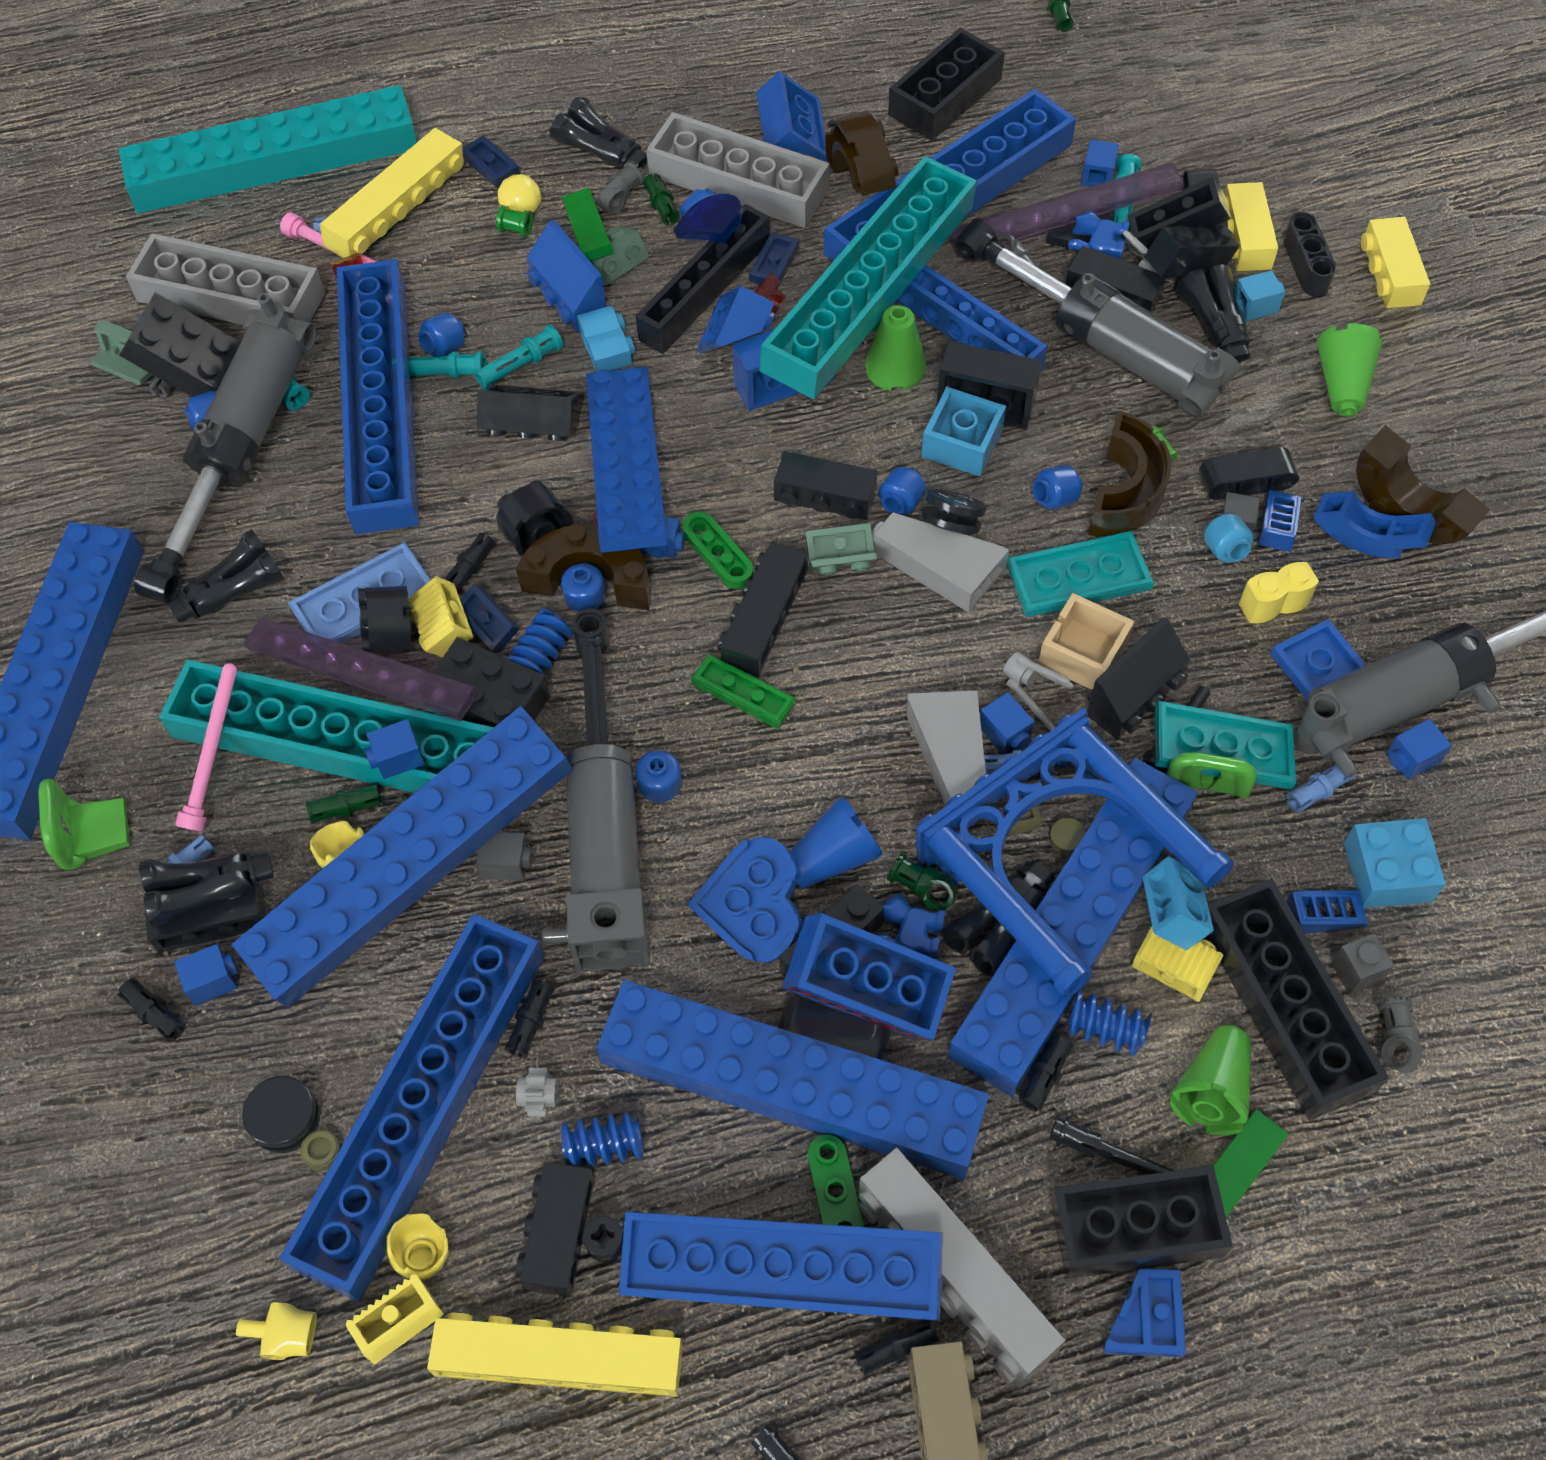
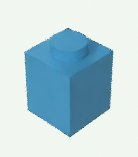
[1235,270,1285,322]

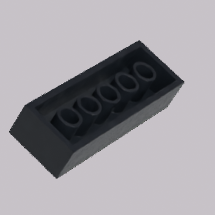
[1206,879,1389,1121]

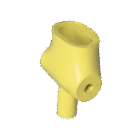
[236,1302,317,1360]

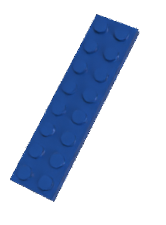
[586,367,667,553]
[619,1212,943,1320]

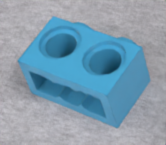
[1142,856,1214,950]

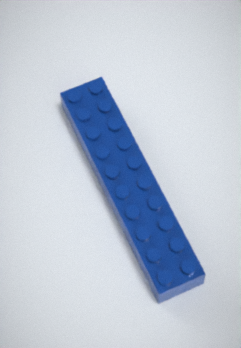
[824,88,1077,261]
[337,259,420,535]
[0,522,144,840]
[231,706,573,1007]
[947,757,1198,1098]
[279,914,544,1303]
[596,980,989,1180]

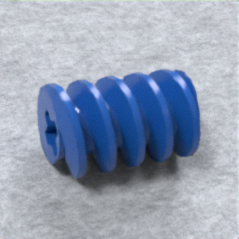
[506,609,574,675]
[1068,989,1152,1058]
[561,1112,644,1168]

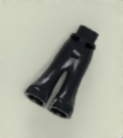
[550,97,647,169]
[1175,265,1251,362]
[167,529,285,623]
[139,851,274,928]
[940,860,1055,977]

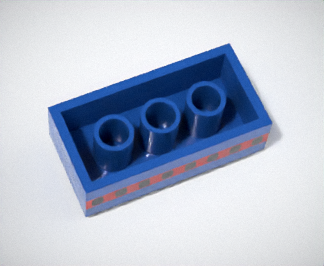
[782,913,956,1041]

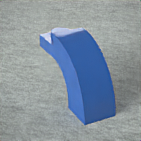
[1314,491,1436,558]

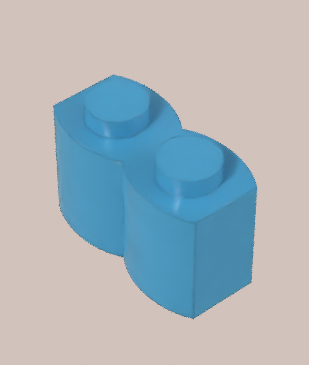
[577,305,635,372]

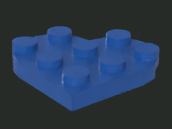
[687,837,803,963]

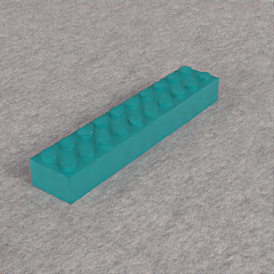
[119,85,417,214]
[760,156,977,399]
[159,659,494,793]

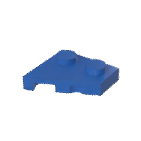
[1103,1269,1186,1357]

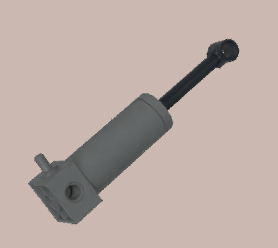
[541,608,650,972]

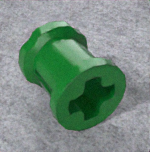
[496,205,533,237]

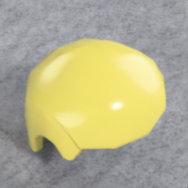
[497,174,542,213]
[310,821,364,868]
[386,1213,449,1280]

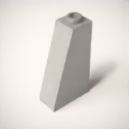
[872,512,1009,613]
[906,690,986,807]

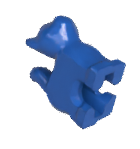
[1068,210,1130,259]
[875,894,946,959]

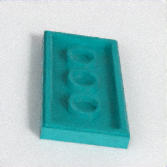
[1007,531,1154,618]
[1155,701,1296,790]

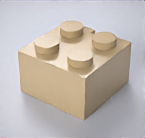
[1038,593,1135,690]

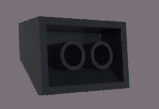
[477,384,584,441]
[1087,617,1190,740]

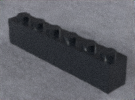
[636,204,770,354]

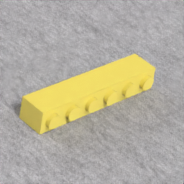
[320,128,464,262]
[427,1313,683,1397]

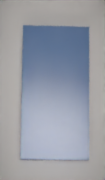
[288,542,430,655]

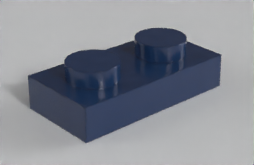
[462,136,520,188]
[749,232,799,290]
[460,583,520,653]

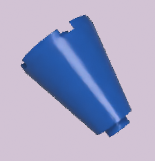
[790,796,883,890]

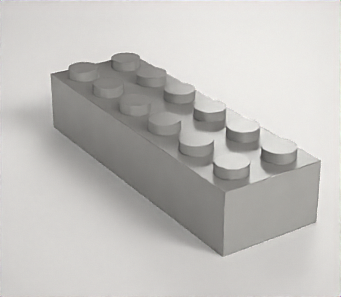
[646,112,830,228]
[126,233,325,325]
[858,1148,1066,1388]

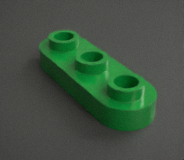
[682,512,754,589]
[808,1135,864,1227]

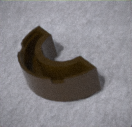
[825,111,898,196]
[1088,410,1171,537]
[1356,425,1491,544]
[516,524,651,611]

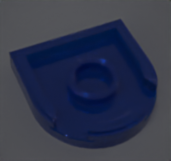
[673,194,744,242]

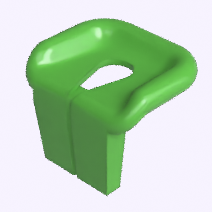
[1166,752,1257,799]
[38,778,130,870]

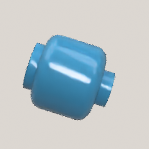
[1204,514,1254,563]

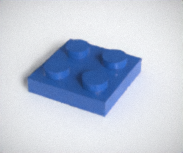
[1270,619,1366,701]

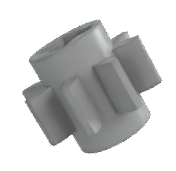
[516,1068,559,1117]

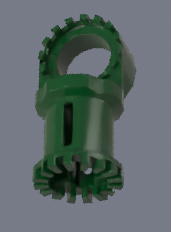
[887,852,959,912]

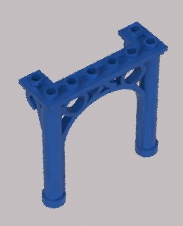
[916,708,1234,998]

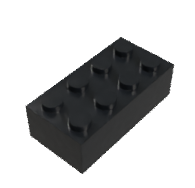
[888,27,1005,140]
[1050,1166,1233,1279]

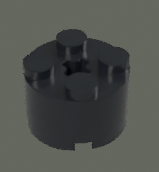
[497,480,573,556]
[358,586,411,655]

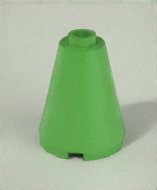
[865,305,926,391]
[1317,323,1383,417]
[1170,1025,1251,1136]

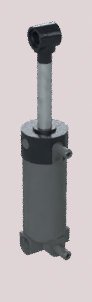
[954,218,1240,417]
[134,293,317,604]
[1293,611,1546,778]

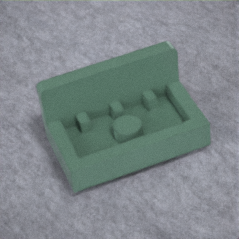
[590,226,649,286]
[91,319,152,385]
[805,523,877,576]

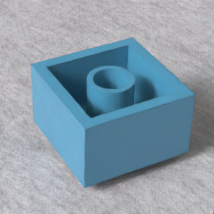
[921,387,1006,477]
[1344,818,1446,908]

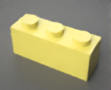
[1224,182,1278,271]
[1361,217,1430,308]

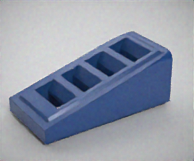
[1258,490,1302,552]
[1286,891,1368,934]

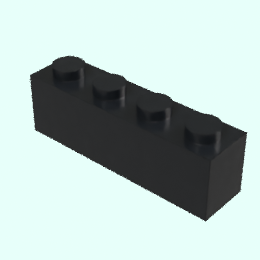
[717,542,808,677]

